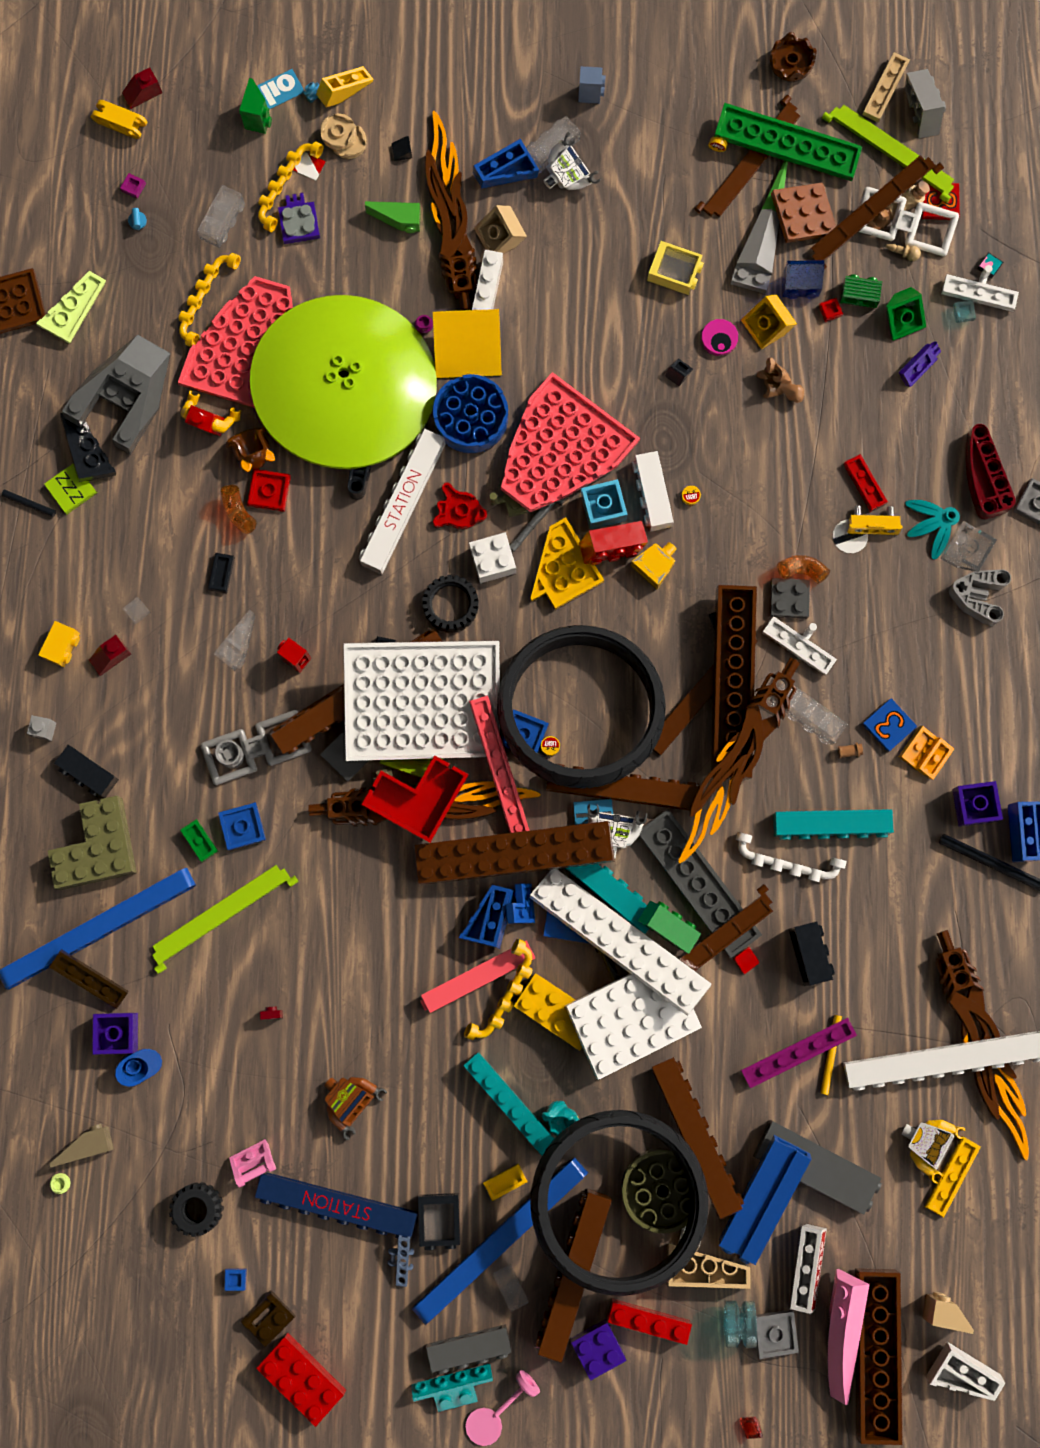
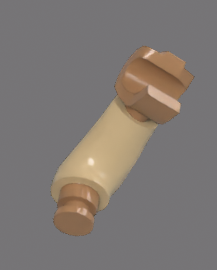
[868,181,930,230]

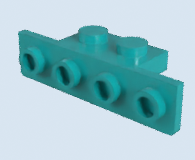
[411,1364,493,1412]

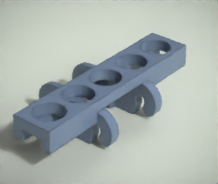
[388,1235,414,1287]

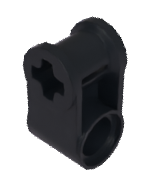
[348,466,371,500]

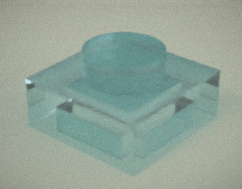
[953,300,976,323]

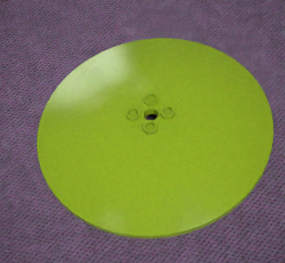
[250,295,437,469]

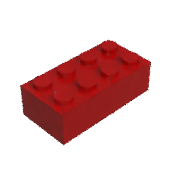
[256,1333,346,1427]

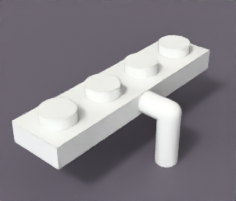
[941,265,1019,312]
[762,616,837,676]

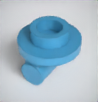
[304,82,319,103]
[128,208,147,230]

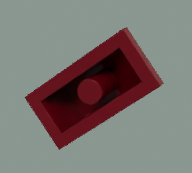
[122,67,162,109]
[89,634,131,676]

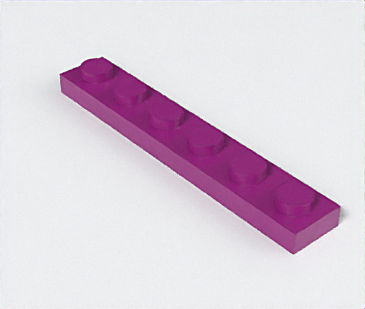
[741,1018,857,1088]

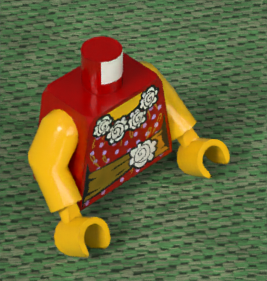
[181,391,241,436]

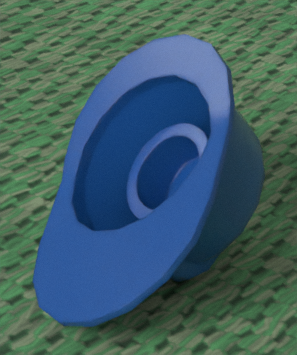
[115,1049,162,1087]

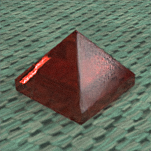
[740,1416,763,1439]

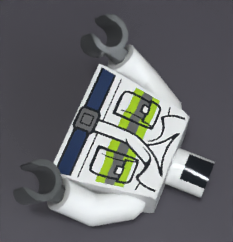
[544,132,602,190]
[587,804,647,858]

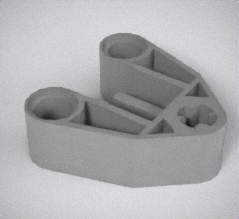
[949,569,1011,626]

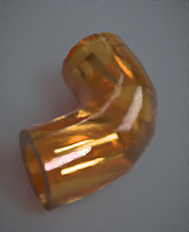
[220,485,257,534]
[777,555,830,584]

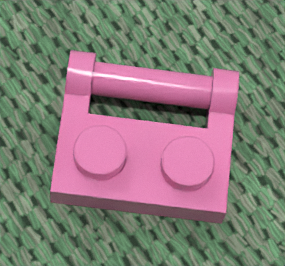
[229,1139,276,1188]

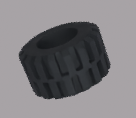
[169,1182,224,1237]

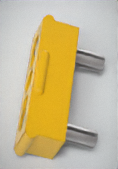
[847,506,903,535]

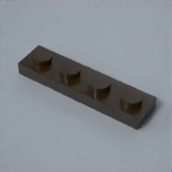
[49,949,128,1009]

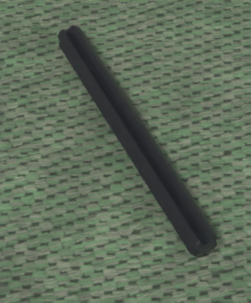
[939,834,1040,891]

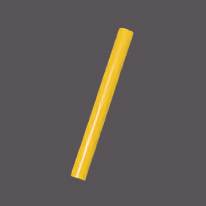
[821,1015,842,1095]

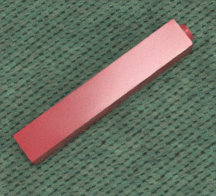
[420,940,536,1013]

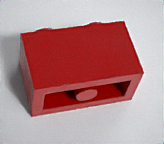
[277,637,312,673]

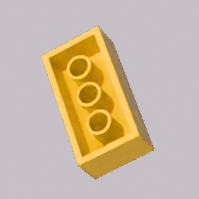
[514,973,582,1051]

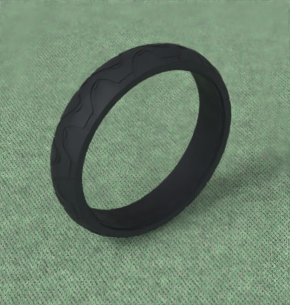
[497,625,666,788]
[530,1110,709,1296]

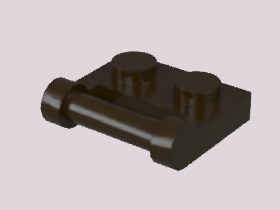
[241,1290,296,1347]

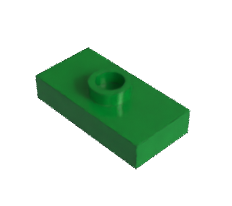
[180,819,219,863]

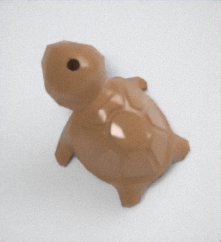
[756,358,804,403]

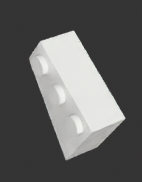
[926,1342,1005,1401]

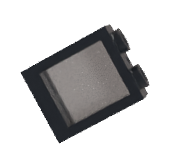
[418,1193,461,1250]

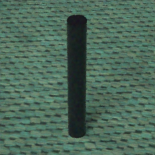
[2,489,56,517]

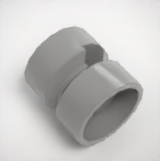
[215,740,244,769]

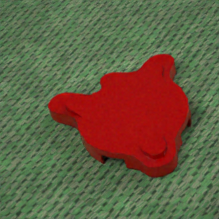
[433,482,487,529]

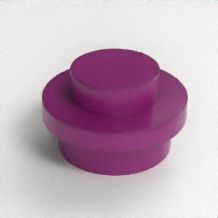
[415,315,433,333]

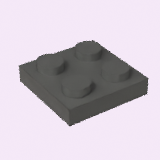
[770,578,810,618]

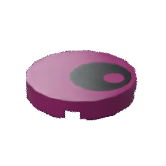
[701,319,738,356]

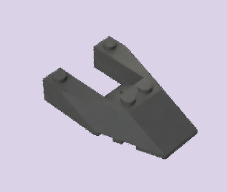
[62,335,170,455]

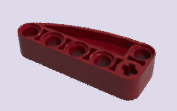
[965,424,1016,520]

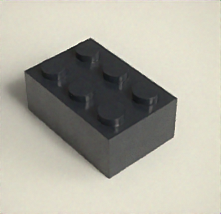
[788,921,835,986]

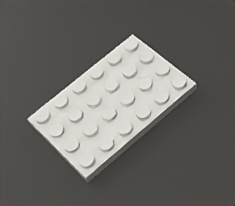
[565,974,702,1080]

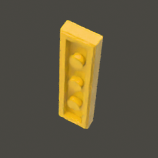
[924,1136,981,1218]

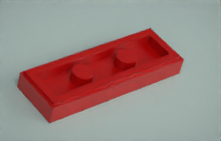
[843,454,888,512]

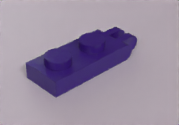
[899,341,941,387]

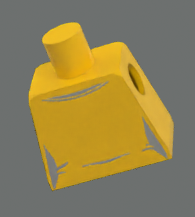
[631,542,677,589]

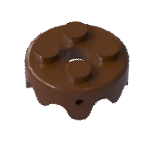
[770,32,817,81]

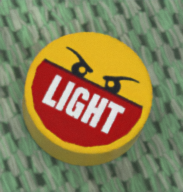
[709,137,728,152]
[681,486,701,506]
[541,736,560,756]

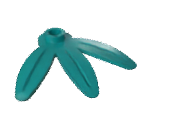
[906,500,960,559]

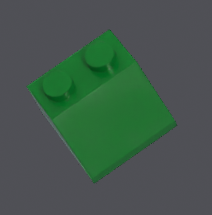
[239,78,272,134]

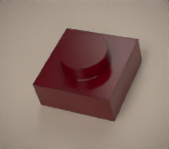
[260,1006,283,1020]

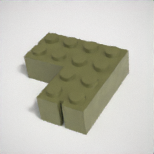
[48,796,137,890]

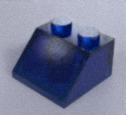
[782,260,825,299]

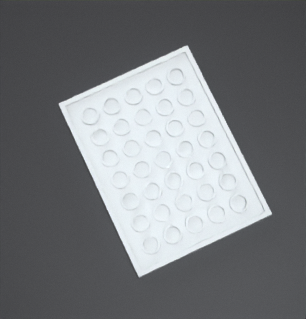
[343,641,500,761]

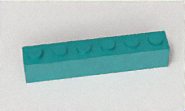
[773,809,894,840]
[565,864,649,934]
[464,1052,555,1156]

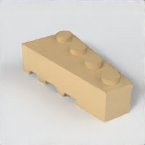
[667,1244,750,1289]

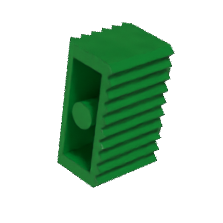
[840,274,882,308]

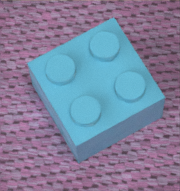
[581,479,628,530]

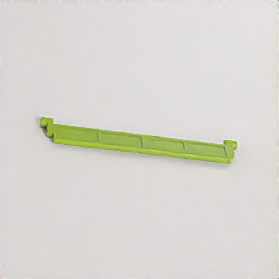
[822,105,954,203]
[152,865,299,974]

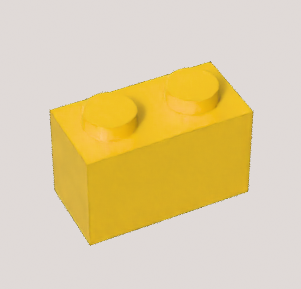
[39,621,80,668]

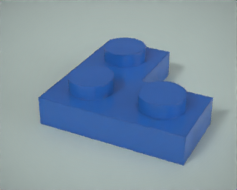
[506,884,535,924]

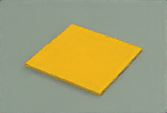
[433,309,502,378]

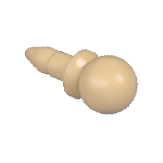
[886,244,921,261]

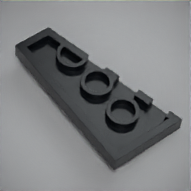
[60,413,116,482]

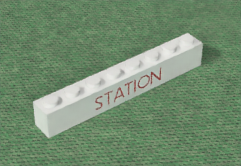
[359,429,446,575]

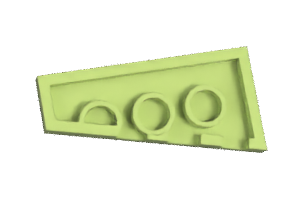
[36,271,106,344]

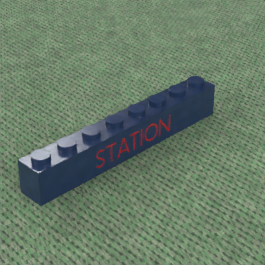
[255,1172,418,1239]

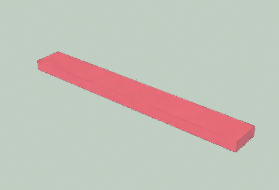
[469,695,530,833]

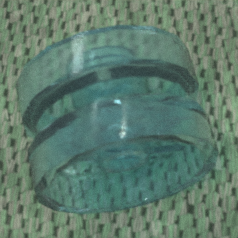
[723,1301,757,1348]

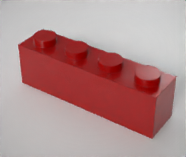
[607,1298,692,1345]

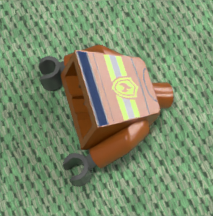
[325,1077,387,1140]

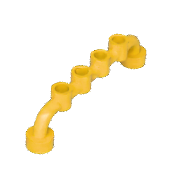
[258,142,324,232]
[179,253,241,347]
[464,938,532,1040]

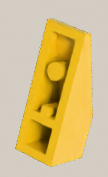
[316,66,374,108]

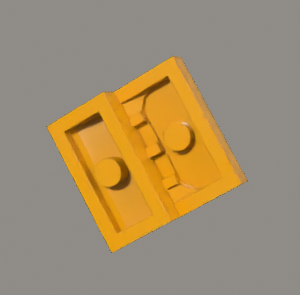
[898,726,954,780]

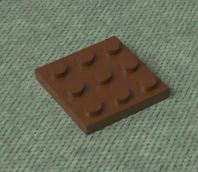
[0,268,46,334]

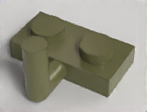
[490,480,527,517]

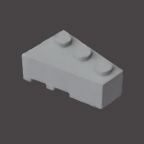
[904,69,946,139]

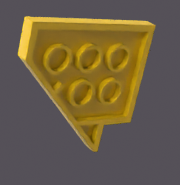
[530,517,604,610]

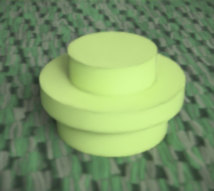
[50,1173,71,1194]

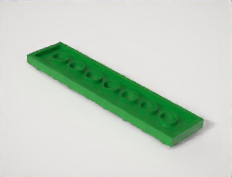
[714,103,862,181]

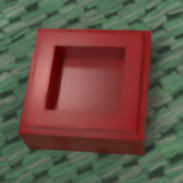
[818,297,843,322]

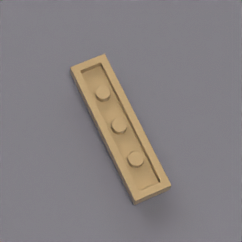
[862,52,910,123]

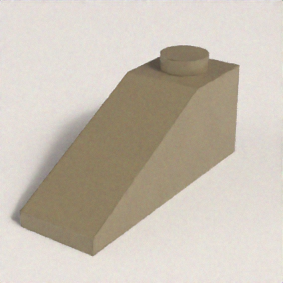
[50,1124,114,1168]

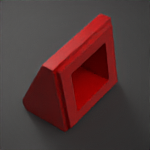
[733,947,760,975]

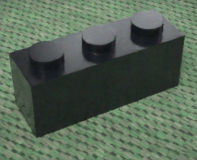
[54,745,119,798]

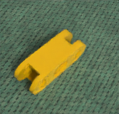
[91,100,148,139]

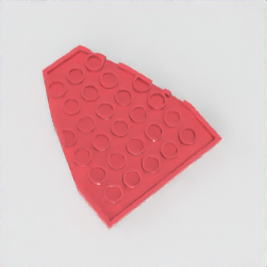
[178,276,293,408]
[501,372,640,512]

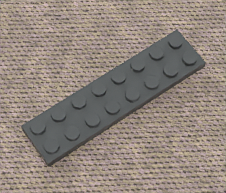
[639,809,762,958]

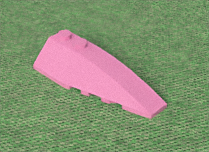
[828,1269,869,1405]

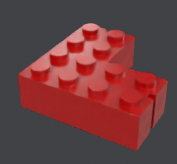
[361,755,469,843]

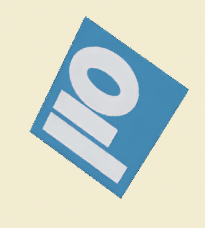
[257,69,305,109]

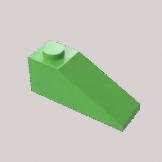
[365,201,421,233]

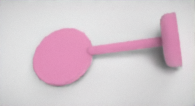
[465,1370,540,1446]

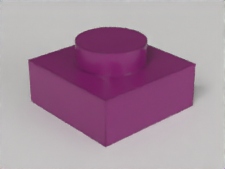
[120,173,146,199]

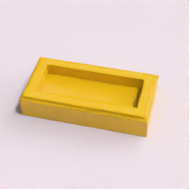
[483,1163,528,1201]

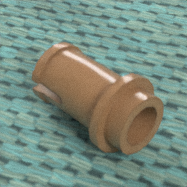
[838,742,863,758]

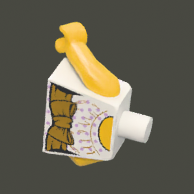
[902,1120,965,1183]

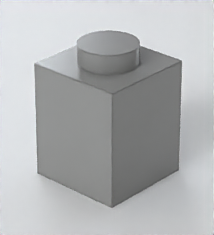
[27,715,56,741]

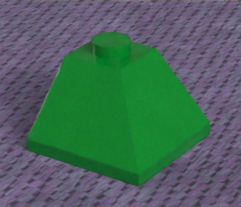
[886,287,926,341]

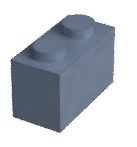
[578,66,606,104]

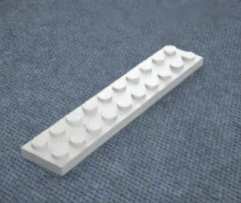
[529,869,711,1016]

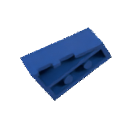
[472,139,539,188]
[1008,801,1040,862]
[459,885,515,949]

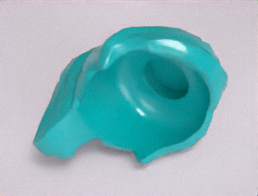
[542,1101,580,1136]

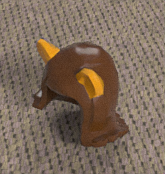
[226,428,275,472]

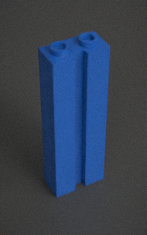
[719,1135,811,1265]

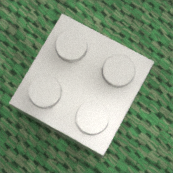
[469,532,516,583]

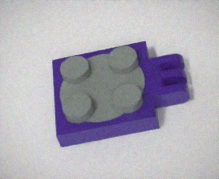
[278,193,320,244]

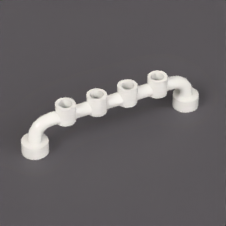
[735,832,847,882]

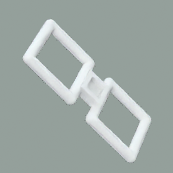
[859,187,959,256]

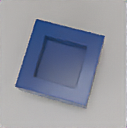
[225,1268,247,1291]

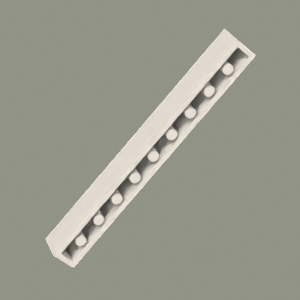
[843,1031,1040,1091]

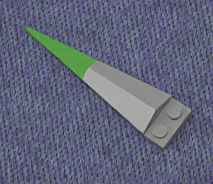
[731,160,788,294]

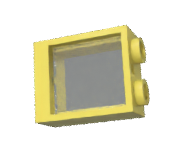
[647,241,704,295]

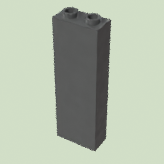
[753,1120,882,1215]

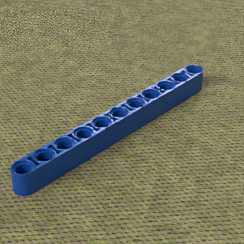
[0,868,196,990]
[412,1157,588,1325]

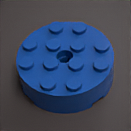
[433,374,508,453]

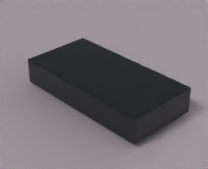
[208,553,235,593]

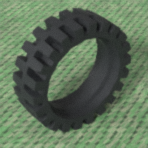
[422,575,479,633]

